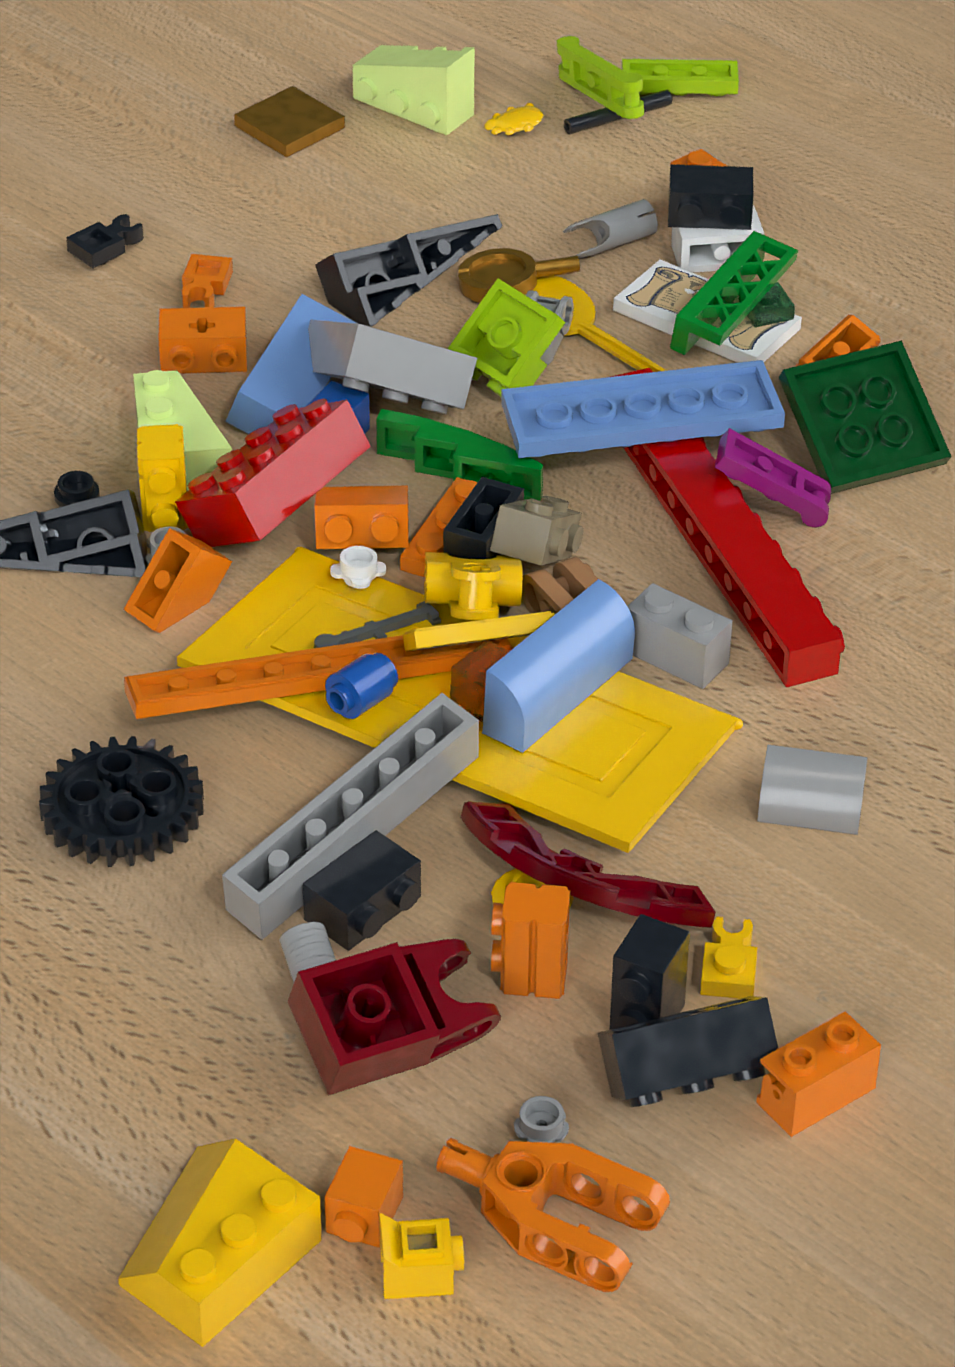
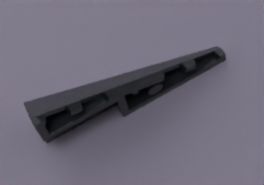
[0,489,148,577]

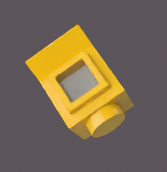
[379,1212,464,1299]

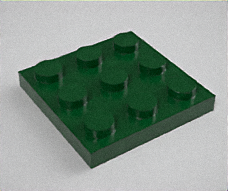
[778,340,952,494]

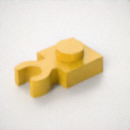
[700,916,758,999]

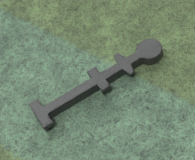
[314,601,441,648]

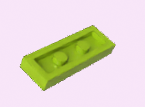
[622,59,739,96]

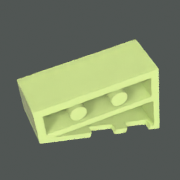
[352,45,475,136]
[133,370,232,491]

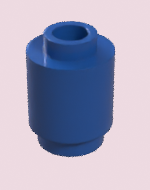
[325,653,398,719]

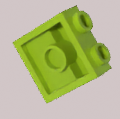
[447,278,566,397]

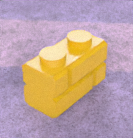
[137,424,188,532]

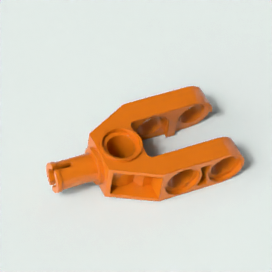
[436,1138,670,1292]

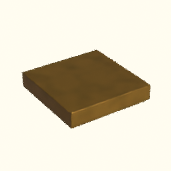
[234,86,345,157]

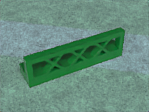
[670,231,798,355]

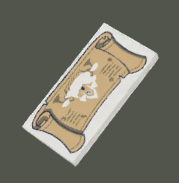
[613,260,802,363]

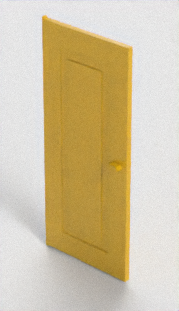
[177,546,743,853]

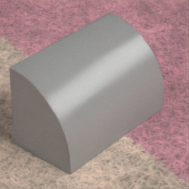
[757,745,868,835]

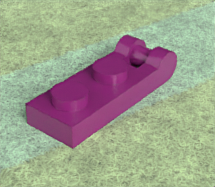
[715,428,832,528]

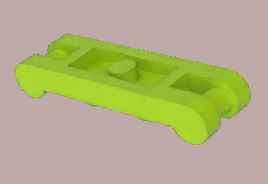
[557,36,644,119]

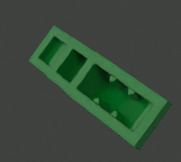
[376,408,543,501]

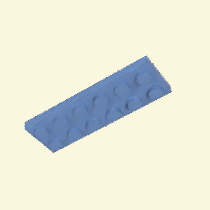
[501,360,785,458]

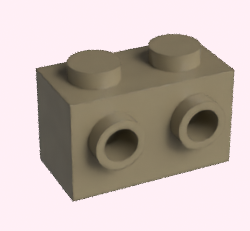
[490,496,583,566]

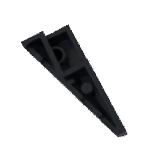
[315,214,502,327]

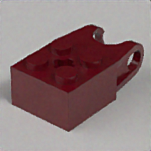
[288,939,501,1095]

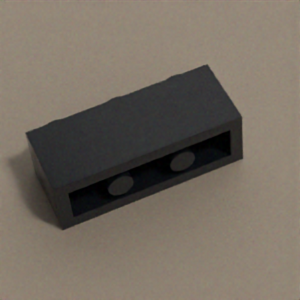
[598,996,778,1107]

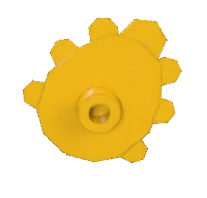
[484,103,543,135]

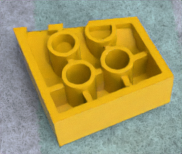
[118,1138,322,1347]

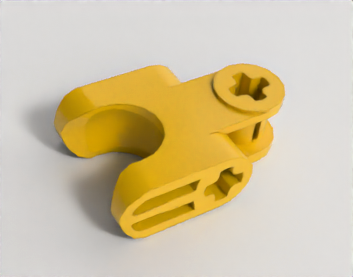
[424,552,523,620]

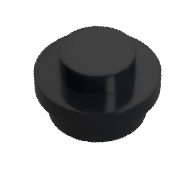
[54,471,100,507]

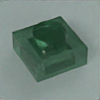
[739,282,795,328]

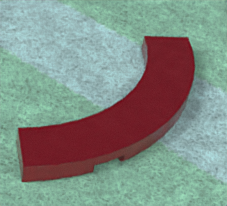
[461,801,716,928]

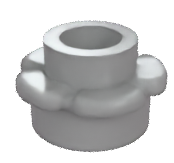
[514,1096,569,1143]

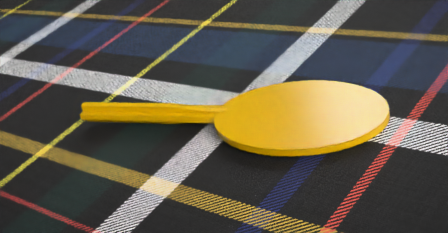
[533,275,667,372]

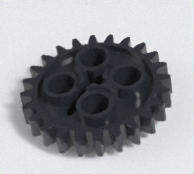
[39,736,204,867]

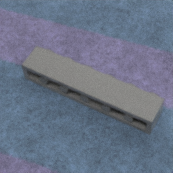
[222,693,479,940]

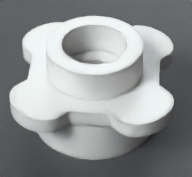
[330,546,386,589]

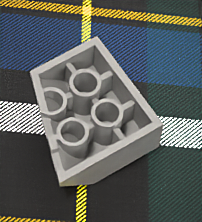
[308,320,477,414]

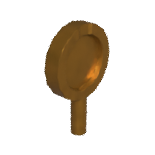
[458,248,580,302]

